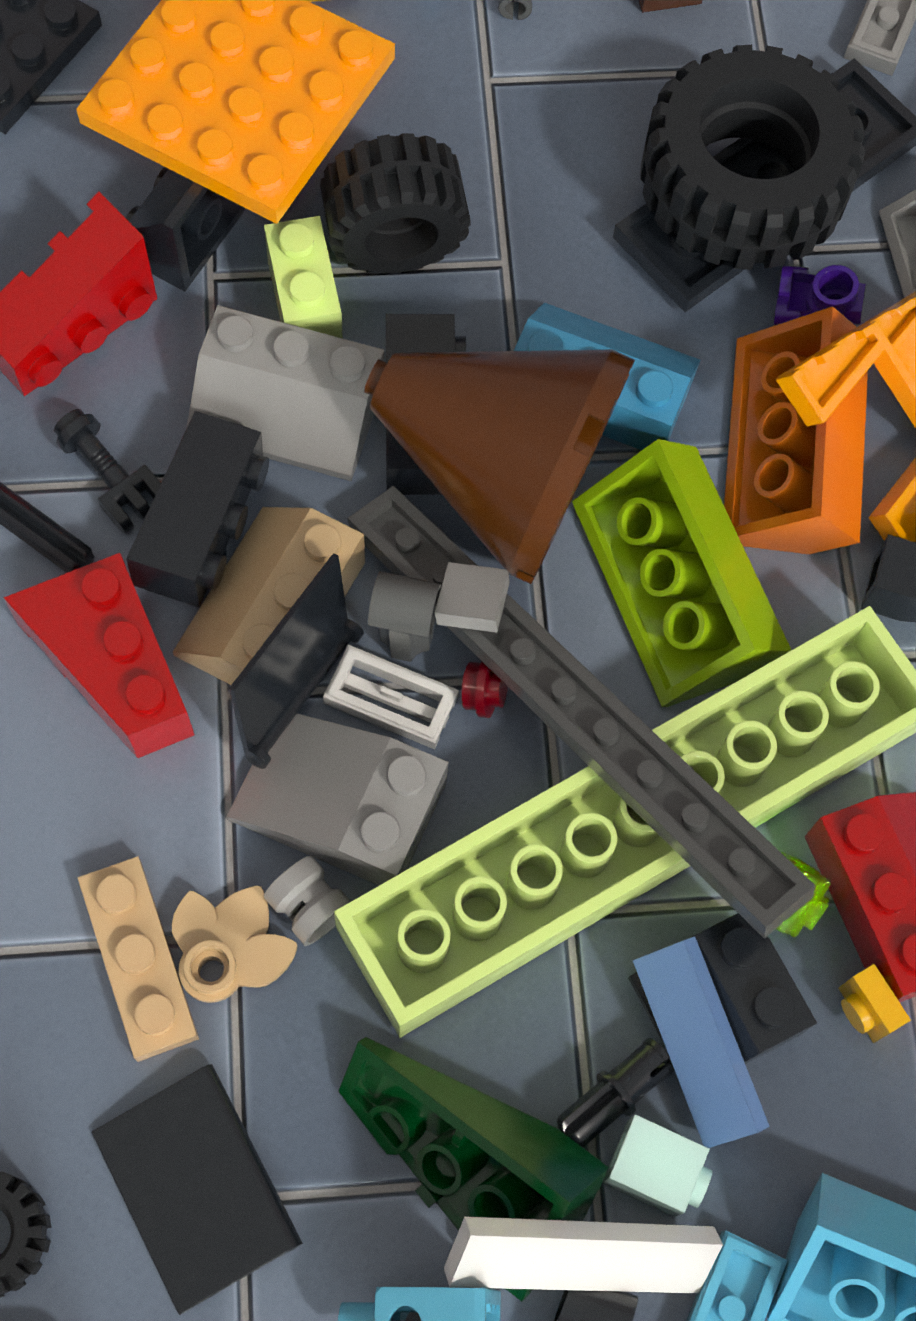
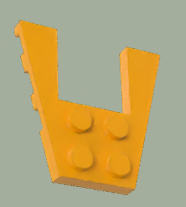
[776,291,916,542]

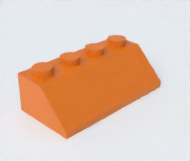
[724,306,868,555]

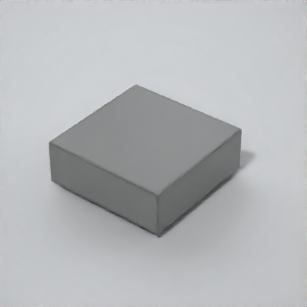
[435,562,510,633]

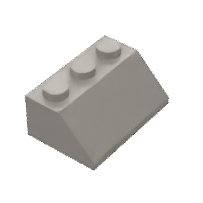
[186,305,384,481]

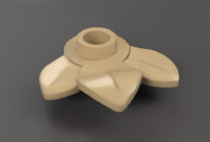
[172,886,298,1003]

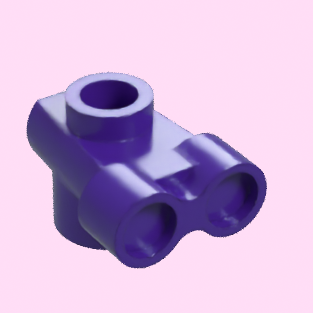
[774,265,866,326]

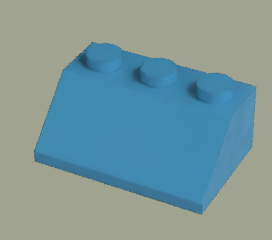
[514,302,701,450]

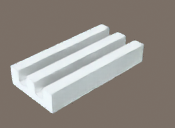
[323,645,459,750]

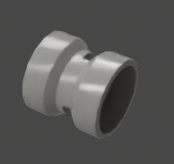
[264,856,351,946]

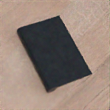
[229,553,364,769]
[92,1064,303,1315]

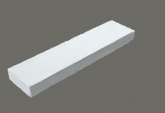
[444,1217,723,1293]

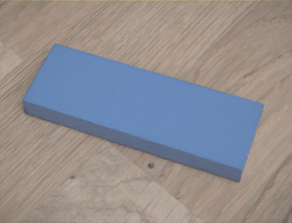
[632,937,770,1148]

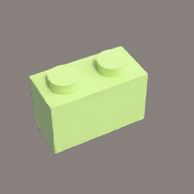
[264,216,343,339]

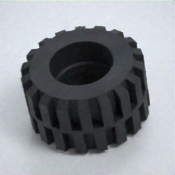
[320,133,471,274]

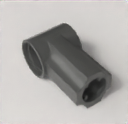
[368,571,441,662]

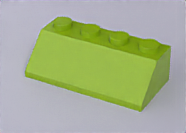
[572,439,791,707]

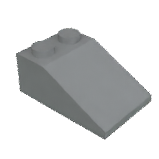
[226,714,449,885]

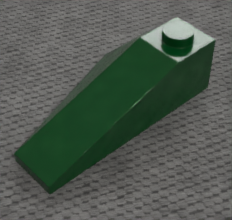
[338,1037,609,1302]

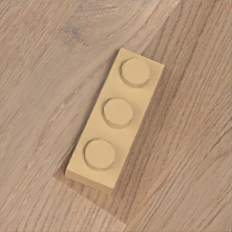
[77,856,199,1062]

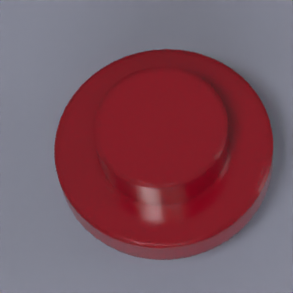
[462,661,508,718]

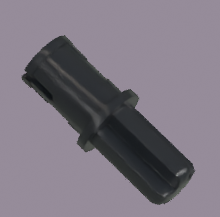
[557,1038,675,1147]

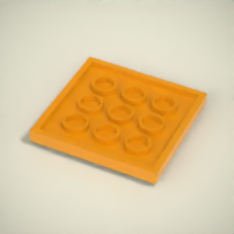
[76,0,395,224]

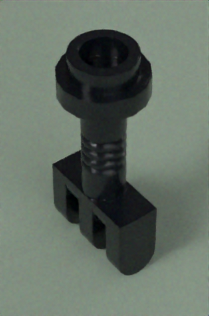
[54,409,161,533]

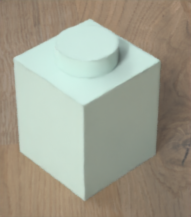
[602,1115,712,1217]

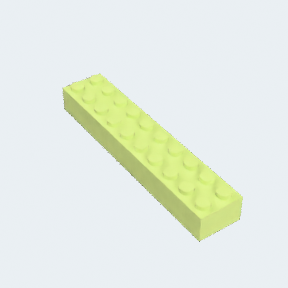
[334,606,916,1038]

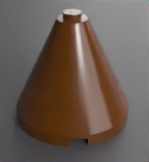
[364,349,635,584]

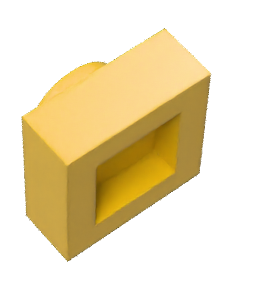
[838,964,911,1043]

